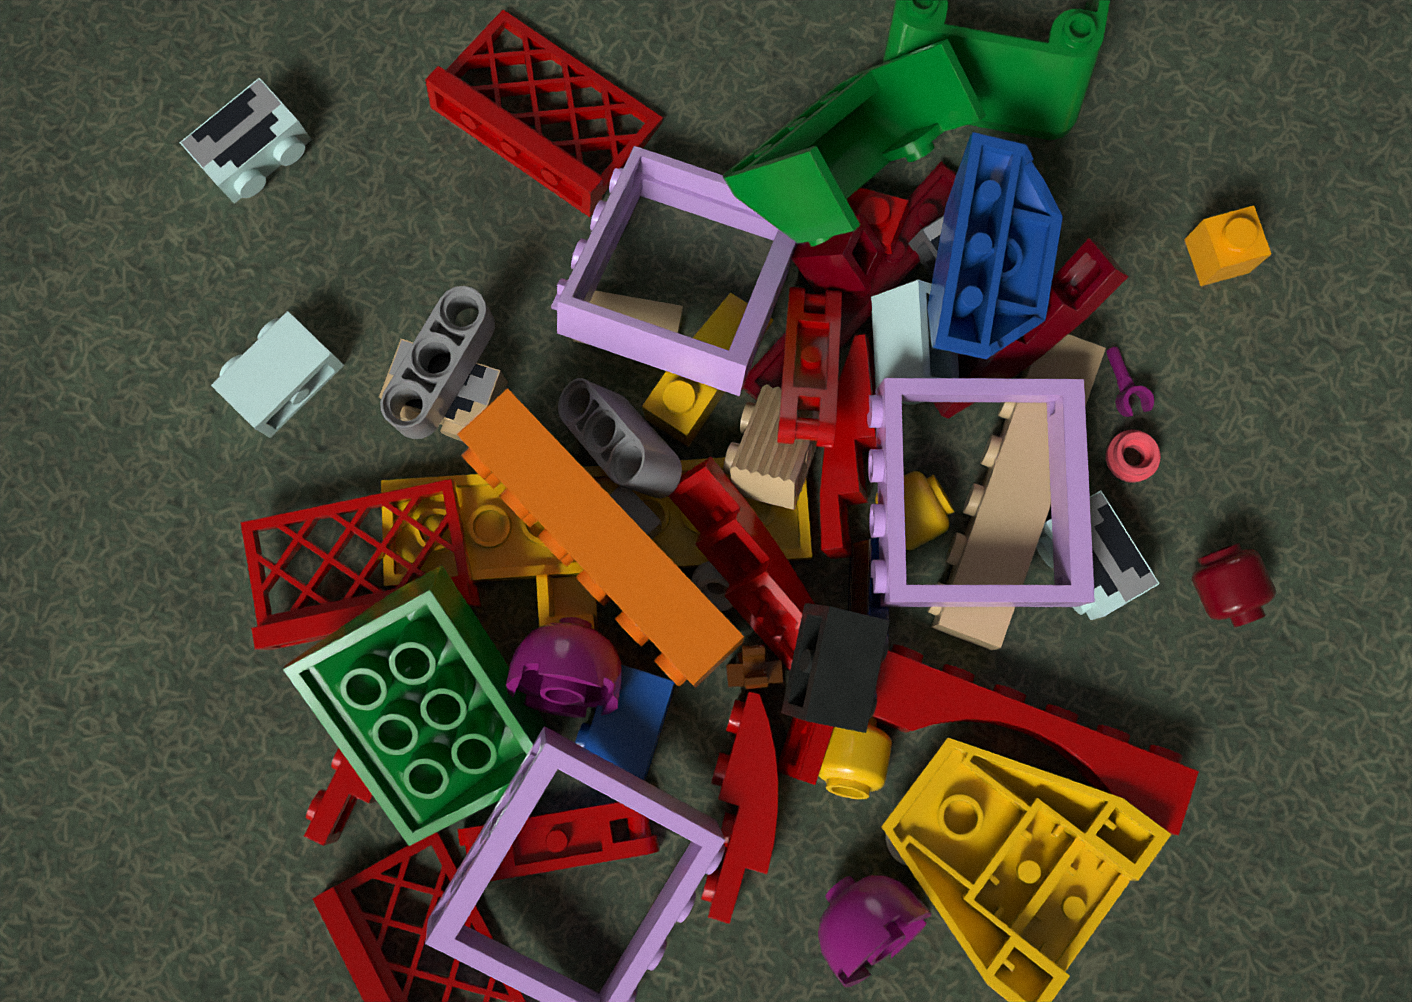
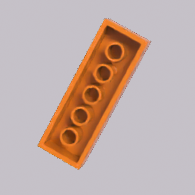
[457,388,744,688]

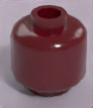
[1192,543,1276,627]

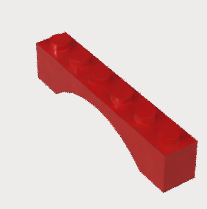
[872,644,1199,836]

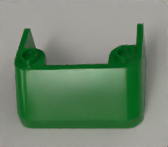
[882,0,1110,140]
[723,39,986,246]

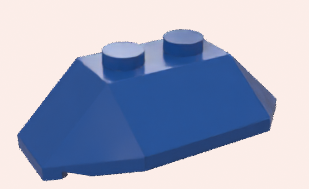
[927,132,1063,359]

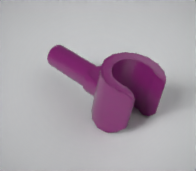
[1106,347,1154,417]

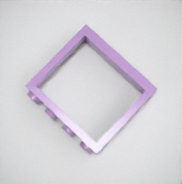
[551,146,799,396]
[867,378,1095,607]
[425,726,725,1002]

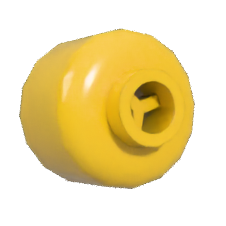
[875,471,955,550]
[819,717,892,799]

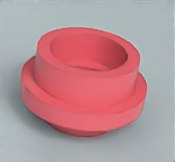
[1106,430,1161,483]

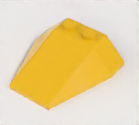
[881,738,1172,1002]

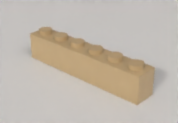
[927,334,1106,651]

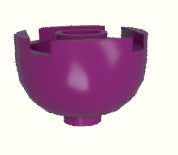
[506,617,621,718]
[818,875,932,987]

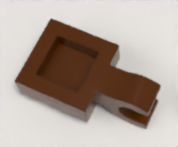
[726,644,783,689]

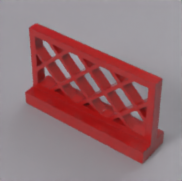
[425,10,663,217]
[240,479,481,650]
[312,832,526,1002]

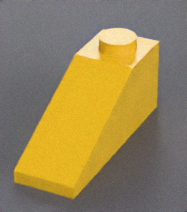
[642,293,773,447]

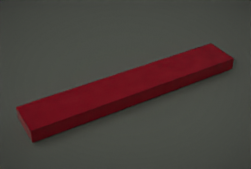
[743,161,957,401]

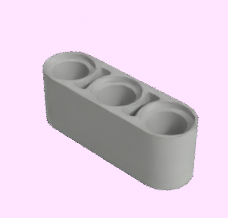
[380,286,495,439]
[558,378,682,499]

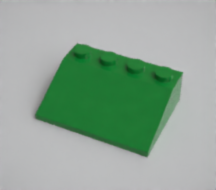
[283,565,550,846]

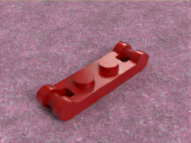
[777,287,842,448]
[457,801,660,881]

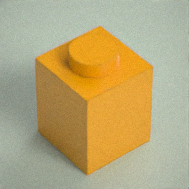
[1184,205,1271,286]

